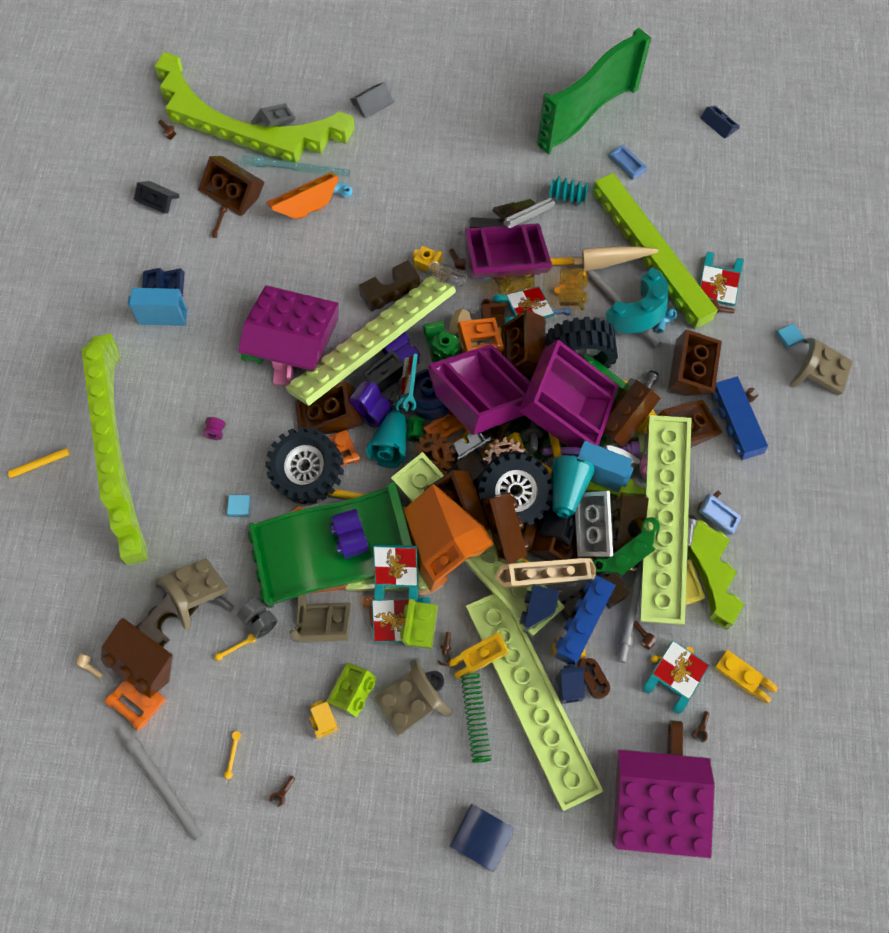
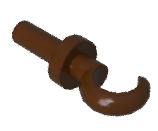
[438,632,451,666]

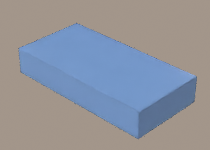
[609,145,647,180]
[698,494,741,535]

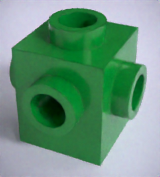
[431,330,460,361]

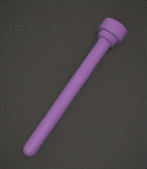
[542,441,640,457]

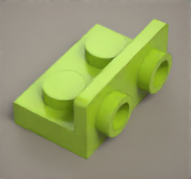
[400,599,438,649]
[327,662,377,717]

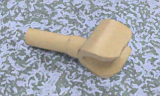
[76,653,103,679]

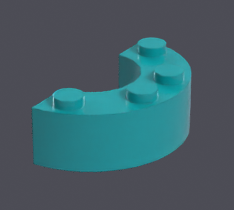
[606,267,668,334]

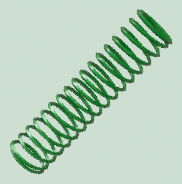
[460,673,492,763]

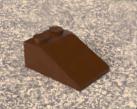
[295,381,363,434]
[657,399,723,448]

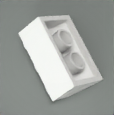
[575,491,613,556]

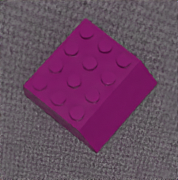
[465,223,552,279]
[238,285,339,371]
[519,340,619,448]
[428,344,530,435]
[612,749,715,858]

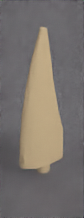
[573,246,658,271]

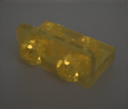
[559,268,588,310]
[492,274,535,295]

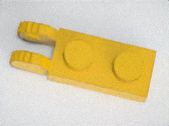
[448,632,510,679]
[714,649,778,704]

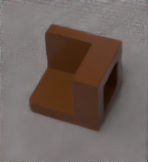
[481,303,505,328]

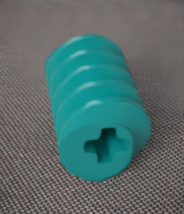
[549,176,589,205]

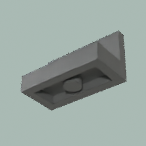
[251,103,295,128]

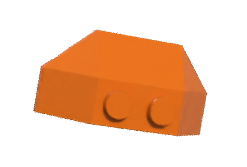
[266,172,338,219]

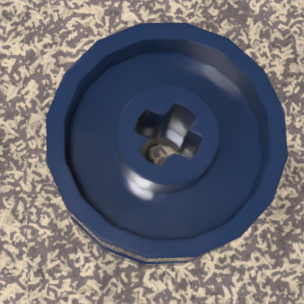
[411,369,448,420]

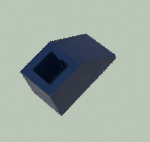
[520,585,559,632]
[556,664,585,704]

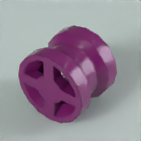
[202,417,226,440]

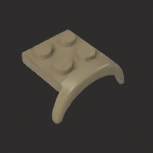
[789,337,853,395]
[156,558,228,630]
[290,594,352,642]
[375,659,453,735]

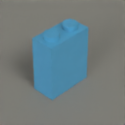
[128,288,188,326]
[577,441,634,493]

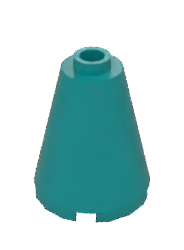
[365,411,407,468]
[552,455,595,518]

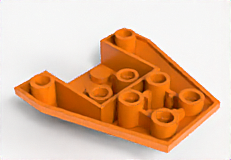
[403,485,494,592]

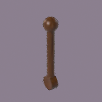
[212,205,227,238]

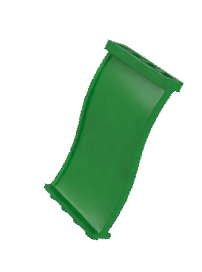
[537,27,651,155]
[248,482,413,608]

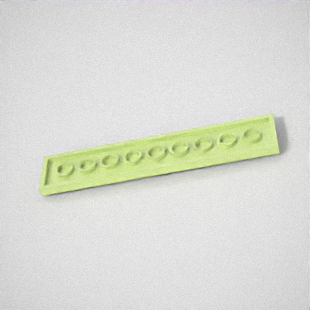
[285,277,456,406]
[640,415,691,625]
[391,452,565,637]
[466,594,604,812]

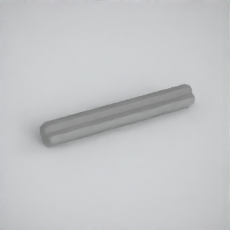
[503,198,555,228]

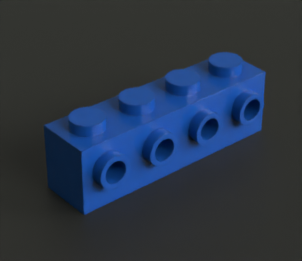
[554,575,616,665]

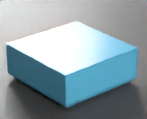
[776,323,804,349]
[227,495,251,517]

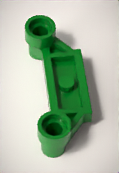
[593,517,661,576]

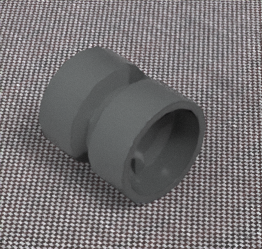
[237,597,278,639]

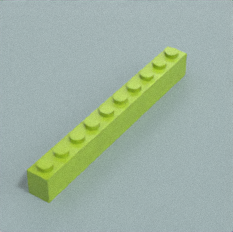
[592,173,718,329]

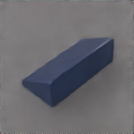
[700,105,740,138]

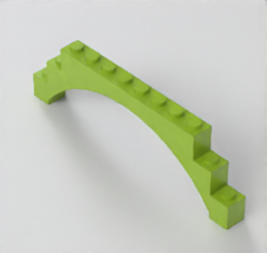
[154,52,355,164]
[81,333,148,565]
[516,468,745,630]

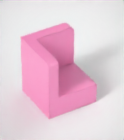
[272,361,294,386]

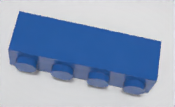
[711,376,768,460]

